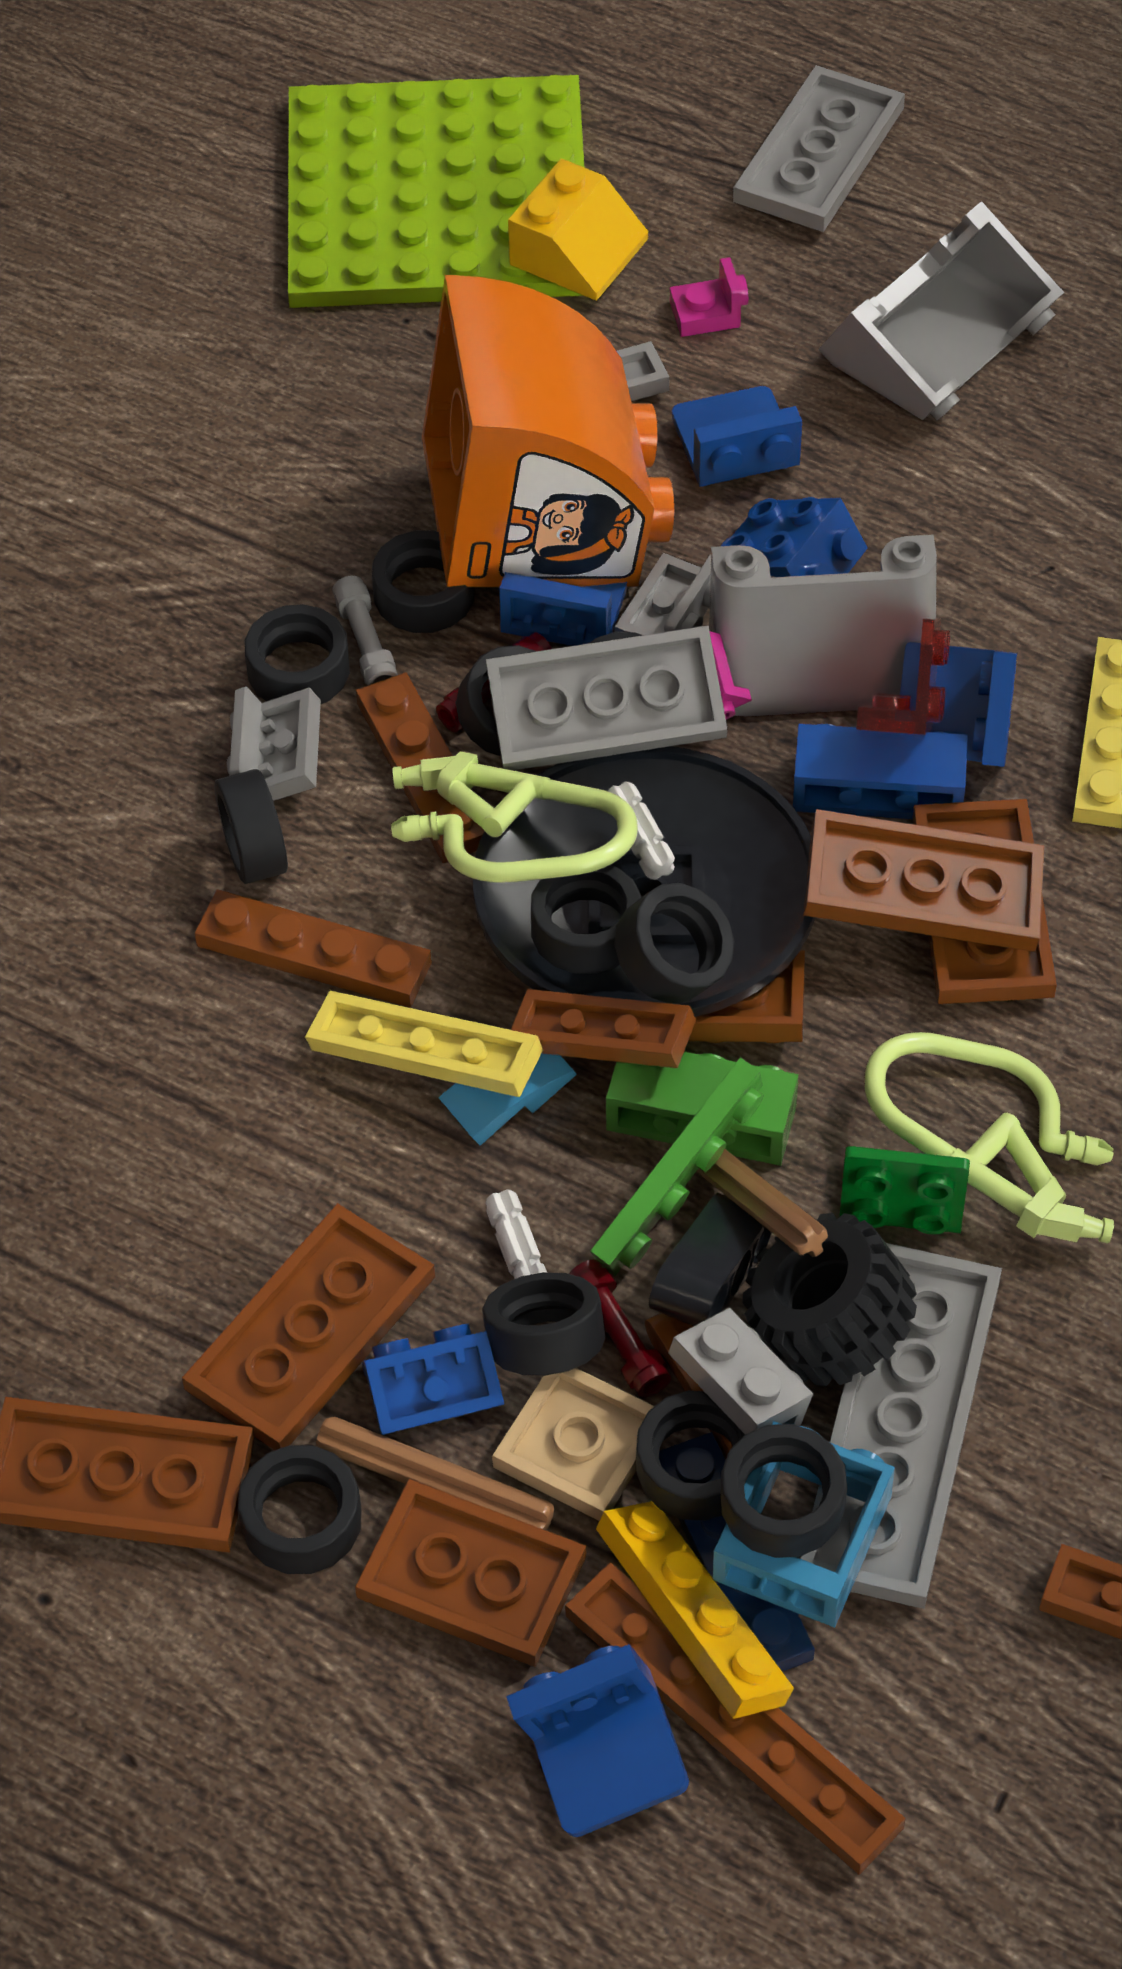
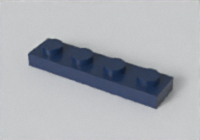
[659,1432,815,1672]

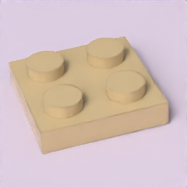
[492,1368,654,1521]

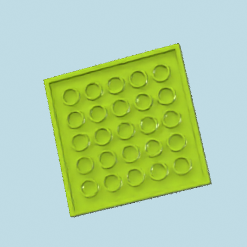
[288,75,585,308]

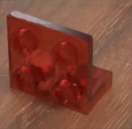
[856,617,950,735]

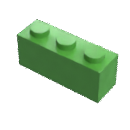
[606,1052,799,1166]

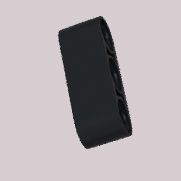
[649,1193,772,1326]

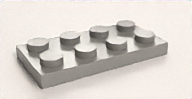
[733,65,905,232]
[486,626,727,770]

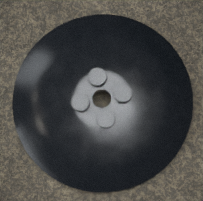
[473,746,816,1017]

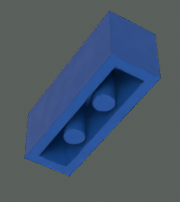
[793,724,968,819]

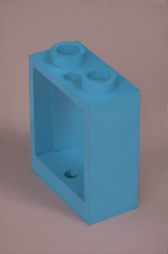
[713,1421,895,1628]

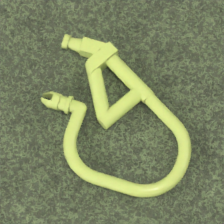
[391,751,638,883]
[865,1032,1114,1243]

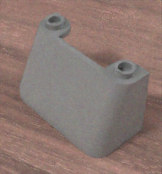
[818,201,1064,421]
[709,535,937,717]

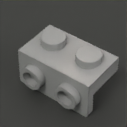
[614,553,711,635]
[227,686,321,801]
[668,1307,813,1434]

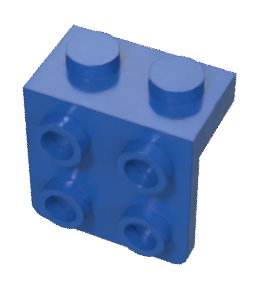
[672,386,802,487]
[721,497,868,577]
[506,1644,689,1837]

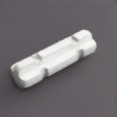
[608,782,675,880]
[486,1189,547,1279]

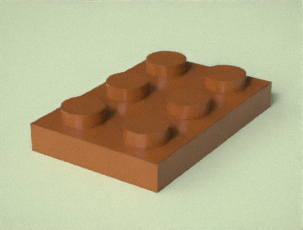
[355,1479,586,1667]

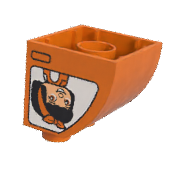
[422,275,674,587]

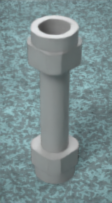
[332,576,398,686]

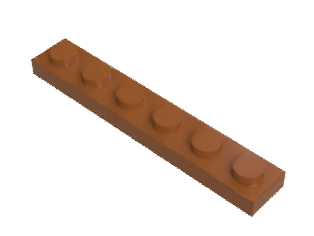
[565,1562,906,1875]

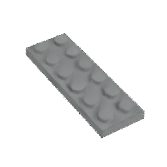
[801,1243,1002,1609]

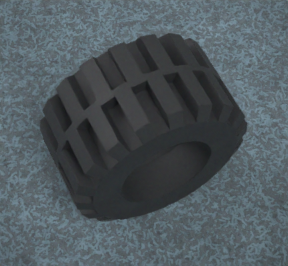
[742,1213,917,1386]

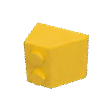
[508,158,648,301]

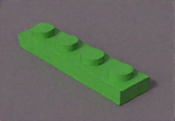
[590,1057,764,1276]

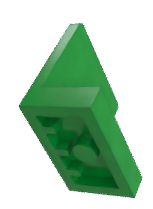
[840,1146,970,1235]

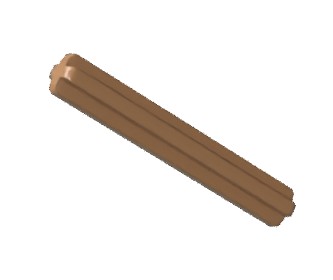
[696,1149,828,1257]
[316,1417,554,1531]

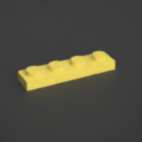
[1072,637,1122,828]
[305,991,543,1098]

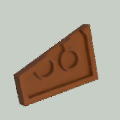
[688,950,805,1043]

